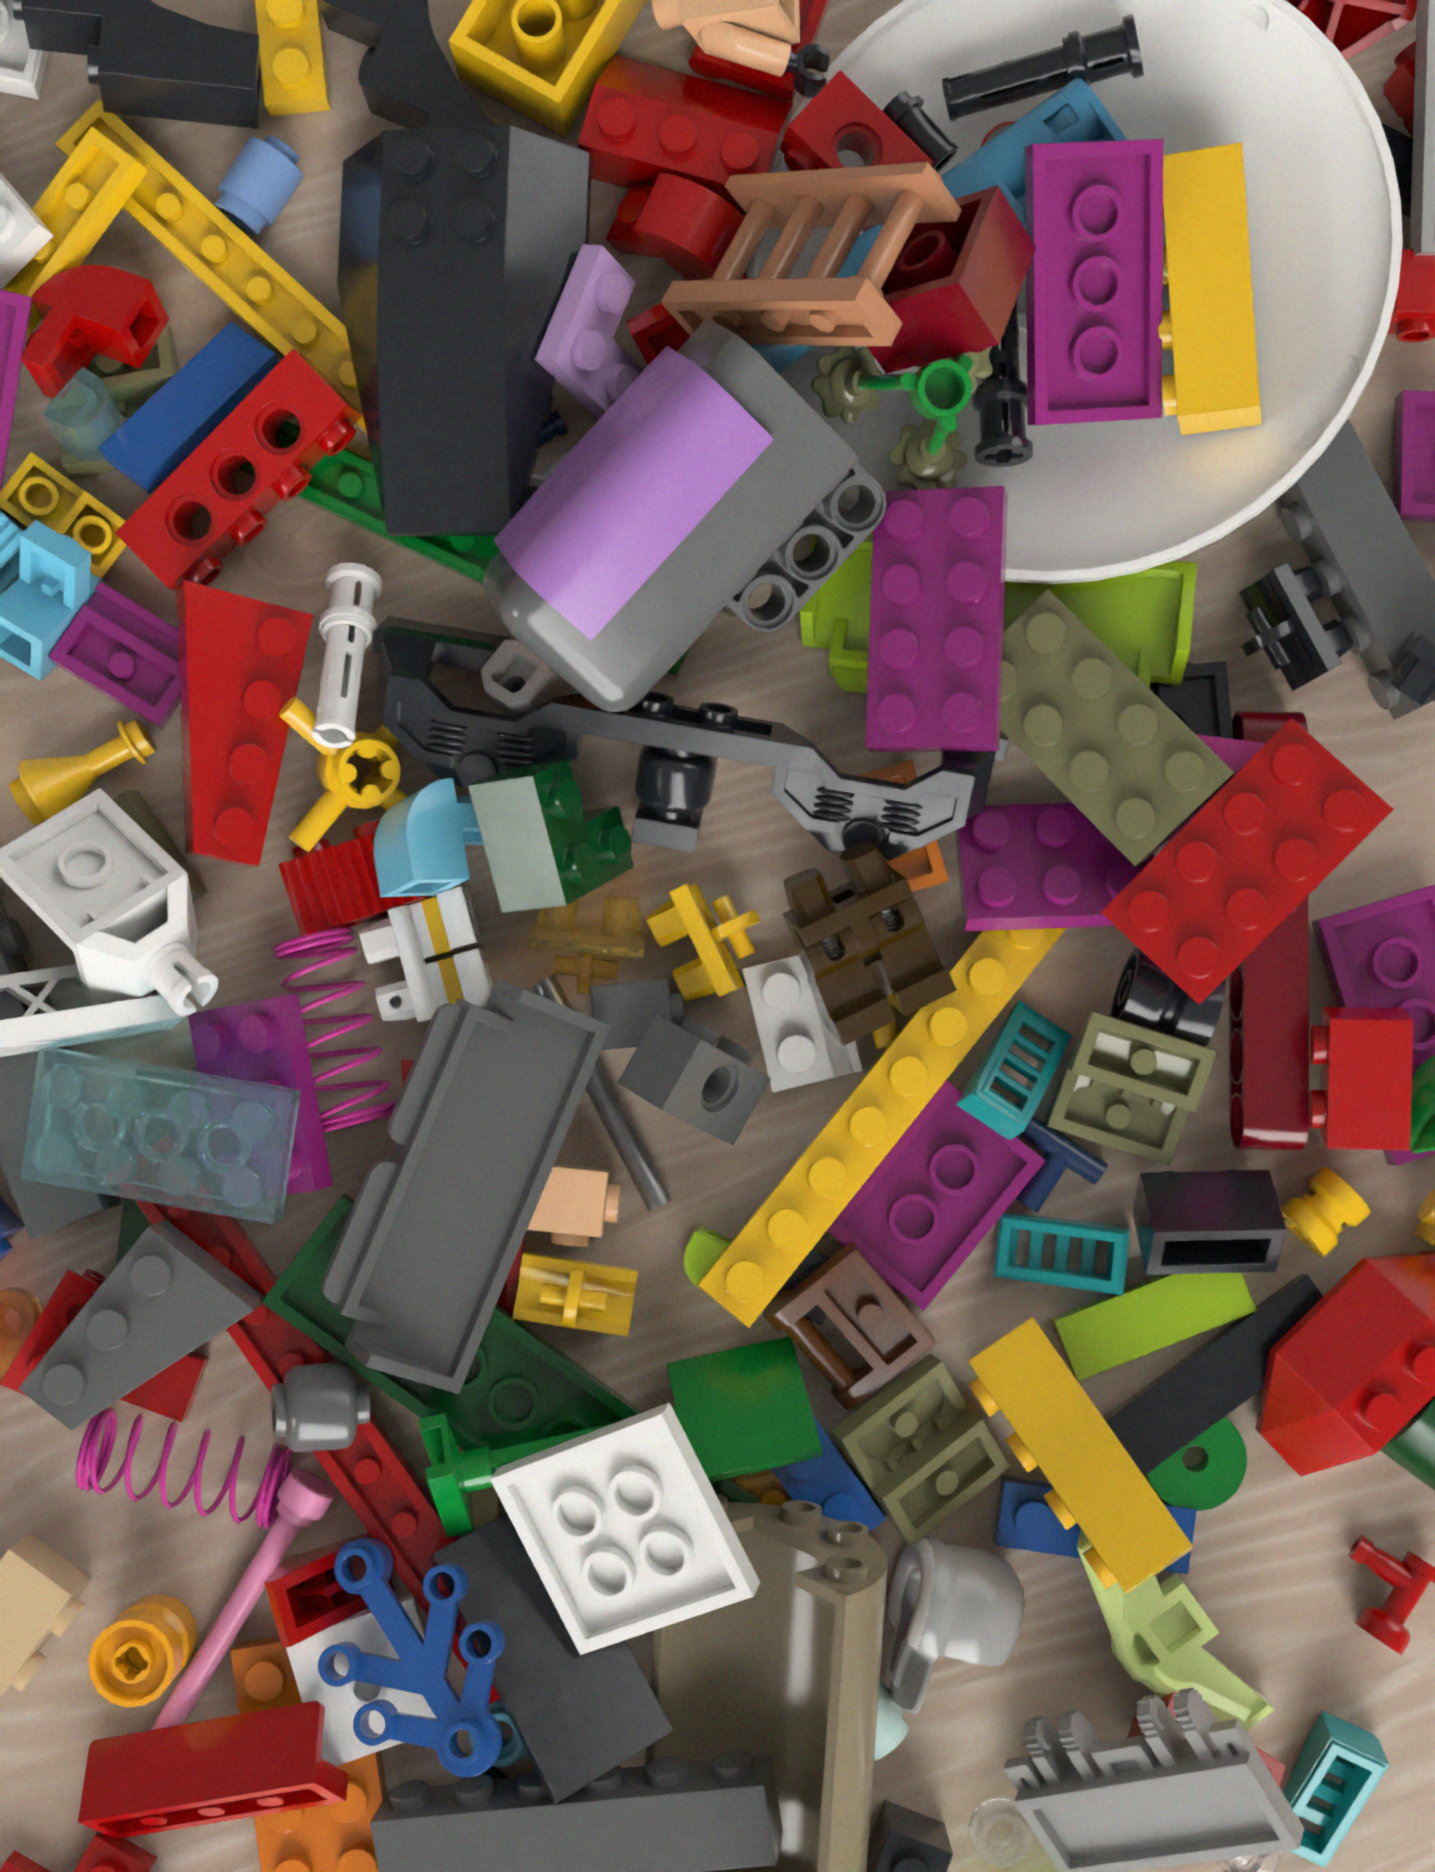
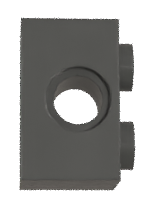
[617,1014,771,1145]

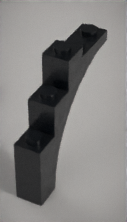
[12,0,261,129]
[317,0,498,129]

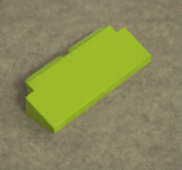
[800,532,1198,693]

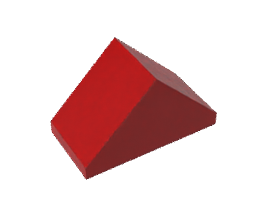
[264,1533,396,1647]

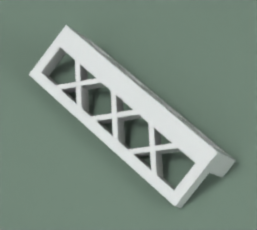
[0,964,185,1057]

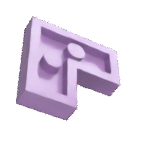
[535,244,644,420]

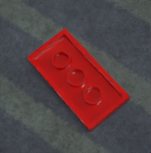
[1101,718,1394,1005]

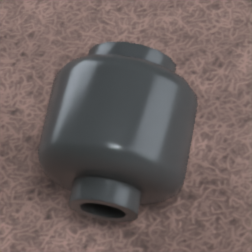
[271,1362,370,1452]

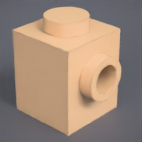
[527,1162,621,1247]

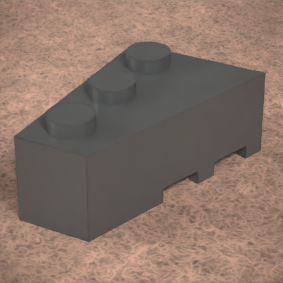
[18,1220,265,1431]

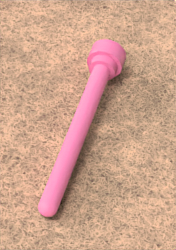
[150,1468,336,1730]

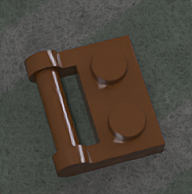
[763,1241,936,1409]

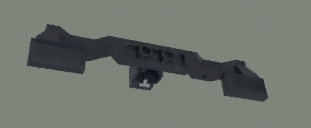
[372,616,1009,861]

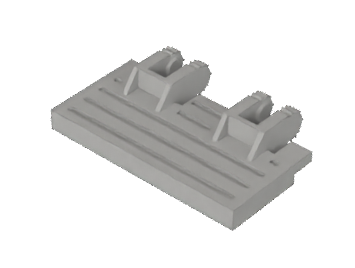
[1003,1687,1304,1872]

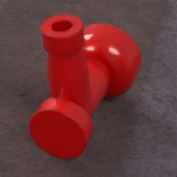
[1348,1535,1435,1655]

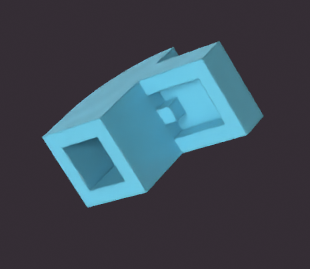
[0,520,104,681]
[374,778,484,897]

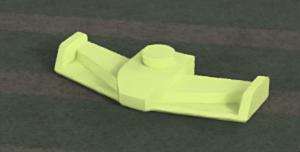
[1077,1529,1275,1732]

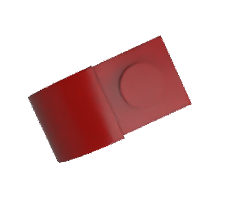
[606,172,746,281]
[20,264,169,403]

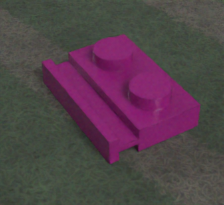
[48,582,181,730]

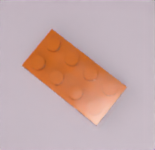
[230,1636,387,1872]

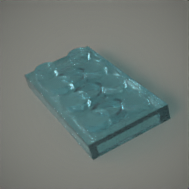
[20,1047,301,1224]

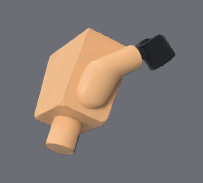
[651,0,830,98]

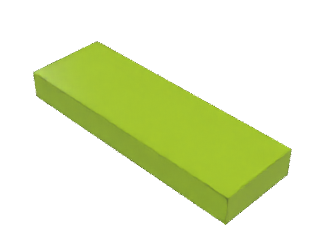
[1051,1273,1257,1381]

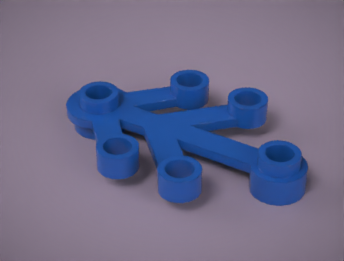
[318,1537,505,1777]

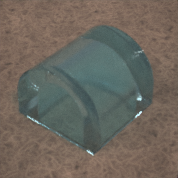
[42,367,126,461]

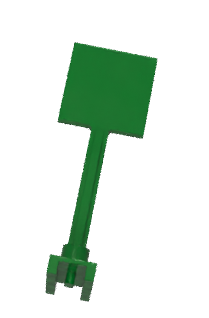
[418,1336,823,1538]

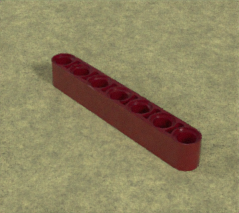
[1229,711,1309,1150]

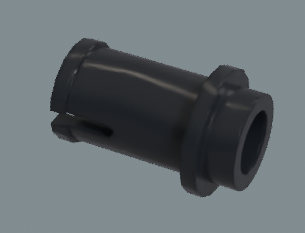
[882,90,959,172]

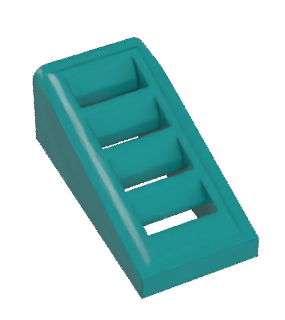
[956,1000,1072,1140]
[993,1212,1132,1295]
[1283,1711,1389,1868]

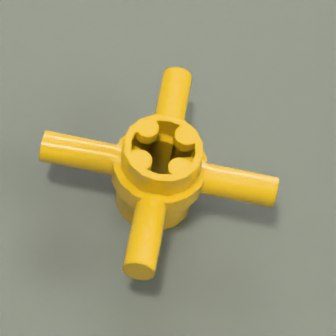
[279,696,408,852]

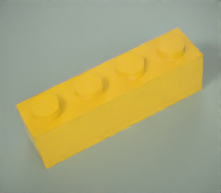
[1158,142,1262,435]
[968,1317,1193,1595]

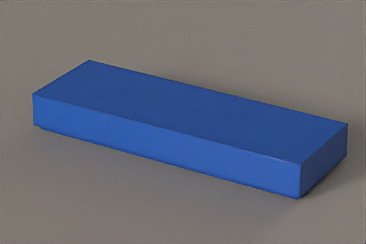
[98,321,279,494]

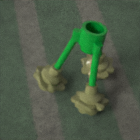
[811,346,993,490]

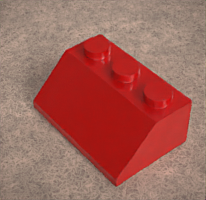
[578,55,794,217]

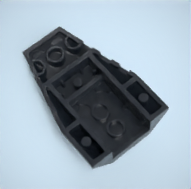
[337,125,592,536]

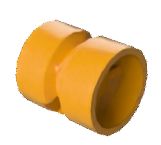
[88,1594,198,1707]

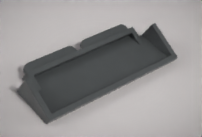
[321,979,611,1394]

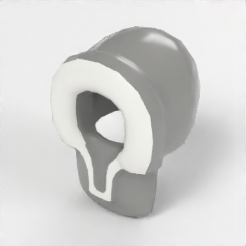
[886,1536,1025,1714]

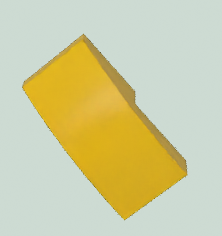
[0,452,127,579]

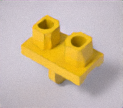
[646,883,761,1001]
[512,1252,639,1337]

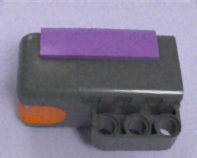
[483,319,887,712]

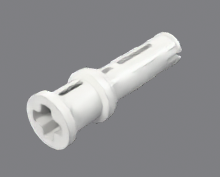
[312,562,383,748]

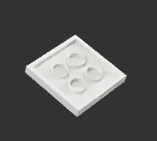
[490,1402,761,1655]

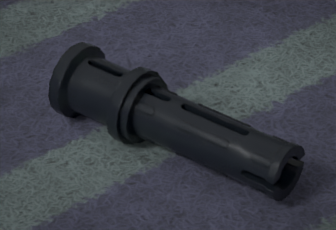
[942,14,1144,122]
[972,299,1033,467]

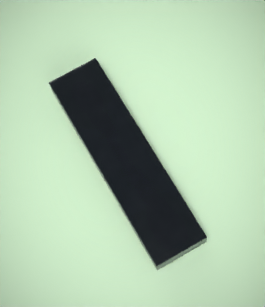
[1103,1274,1323,1475]

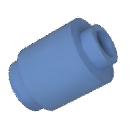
[214,135,304,237]

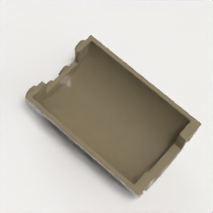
[645,1493,888,1872]

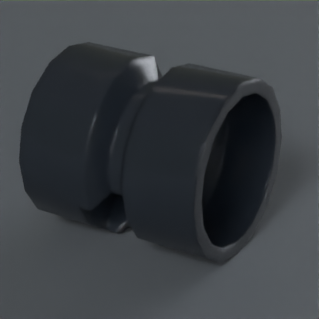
[1110,948,1226,1046]

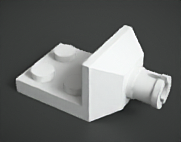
[0,788,218,1016]

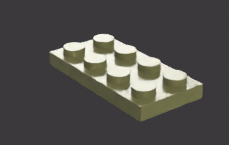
[1000,589,1235,868]

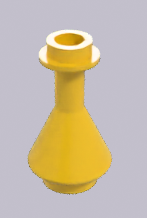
[9,718,157,826]

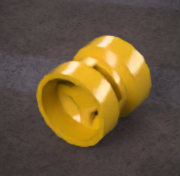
[1280,1167,1371,1258]

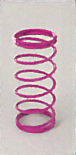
[272,927,396,1133]
[75,1407,292,1530]

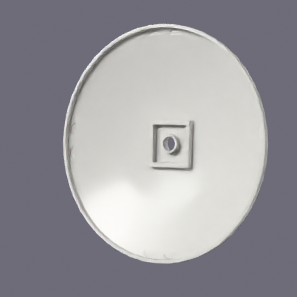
[746,0,1403,584]

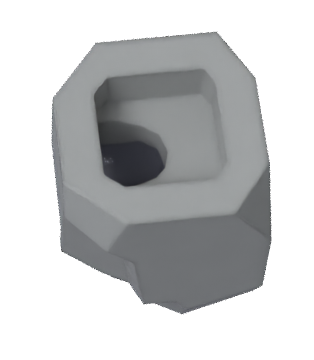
[481,640,577,717]

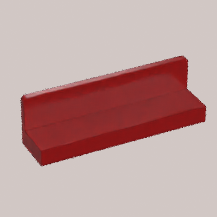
[78,1701,348,1839]

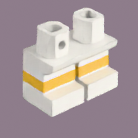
[359,886,495,1023]

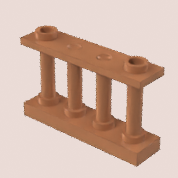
[661,162,962,346]

